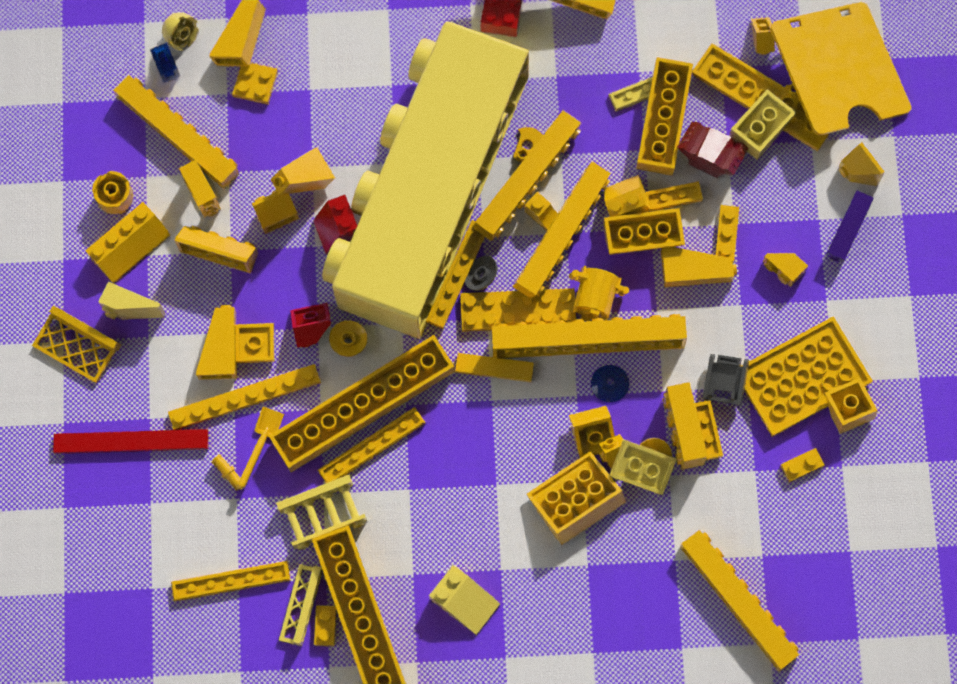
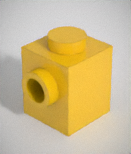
[599,434,623,468]

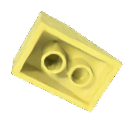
[729,89,796,160]
[98,282,166,320]
[429,565,500,635]

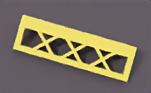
[279,564,323,646]

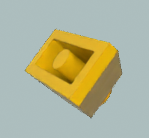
[751,17,775,55]

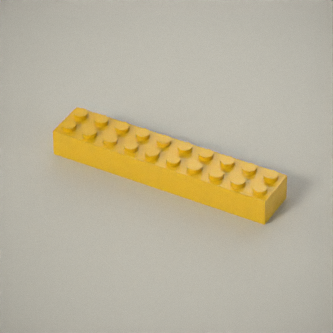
[492,314,687,359]
[269,335,455,472]
[312,525,406,684]

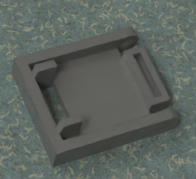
[702,354,749,406]

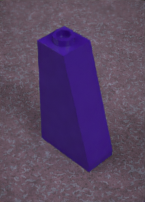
[827,190,874,262]

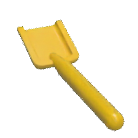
[238,406,284,489]

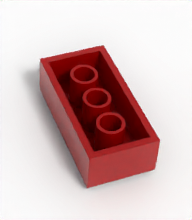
[480,0,524,37]

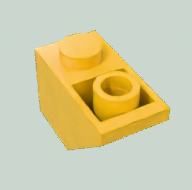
[763,253,808,287]

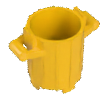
[568,265,629,321]

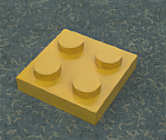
[232,62,278,105]
[235,323,275,363]

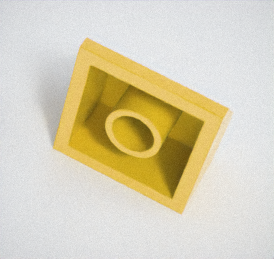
[604,175,651,217]
[825,378,878,434]
[569,406,615,458]

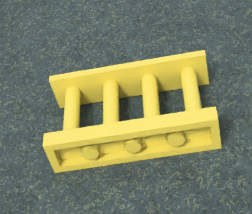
[276,475,367,550]

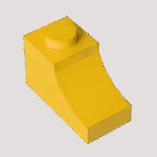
[525,191,558,231]

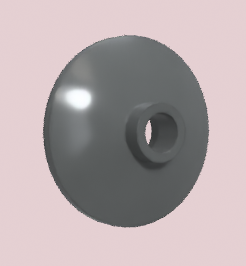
[465,256,498,291]

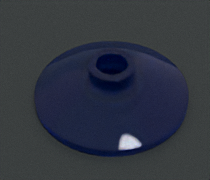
[591,365,629,403]

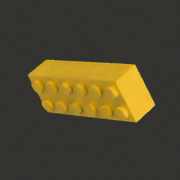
[636,57,693,176]

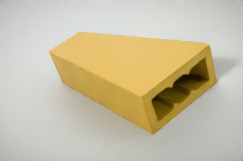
[209,0,266,67]
[270,148,335,195]
[661,247,737,288]
[196,305,237,380]

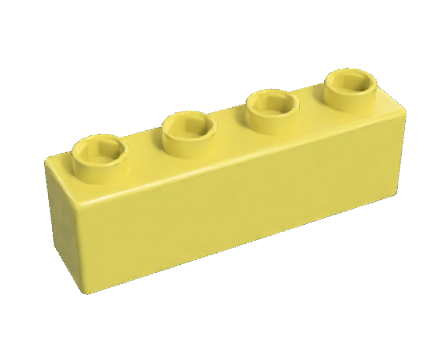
[322,21,529,339]

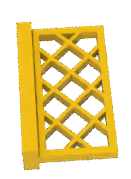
[32,305,122,383]

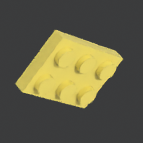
[609,439,677,495]

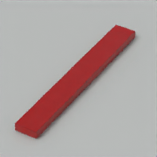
[53,429,209,454]

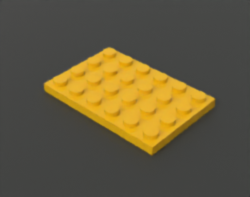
[741,316,873,437]

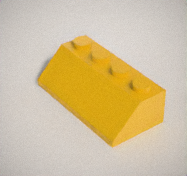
[85,202,171,284]
[603,208,685,255]
[174,226,258,274]

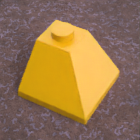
[839,142,884,186]

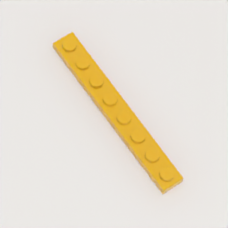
[168,364,321,430]

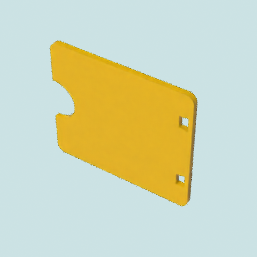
[770,2,911,136]

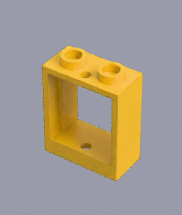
[179,160,221,218]

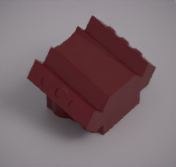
[677,122,749,179]

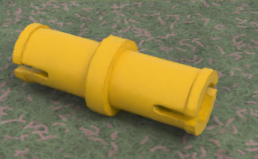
[211,454,241,491]

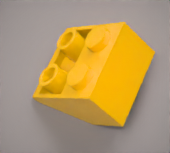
[252,190,299,234]

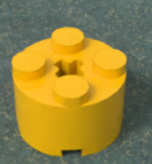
[92,171,134,214]

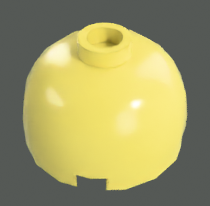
[162,12,199,51]

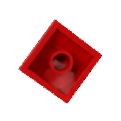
[290,303,331,348]

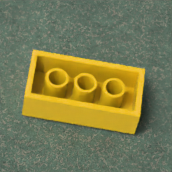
[662,382,707,470]

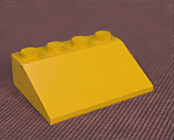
[526,451,626,545]

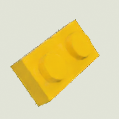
[780,448,824,483]
[314,605,336,646]

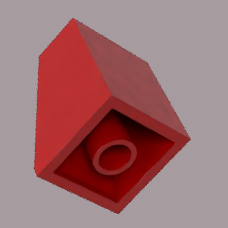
[313,194,357,255]

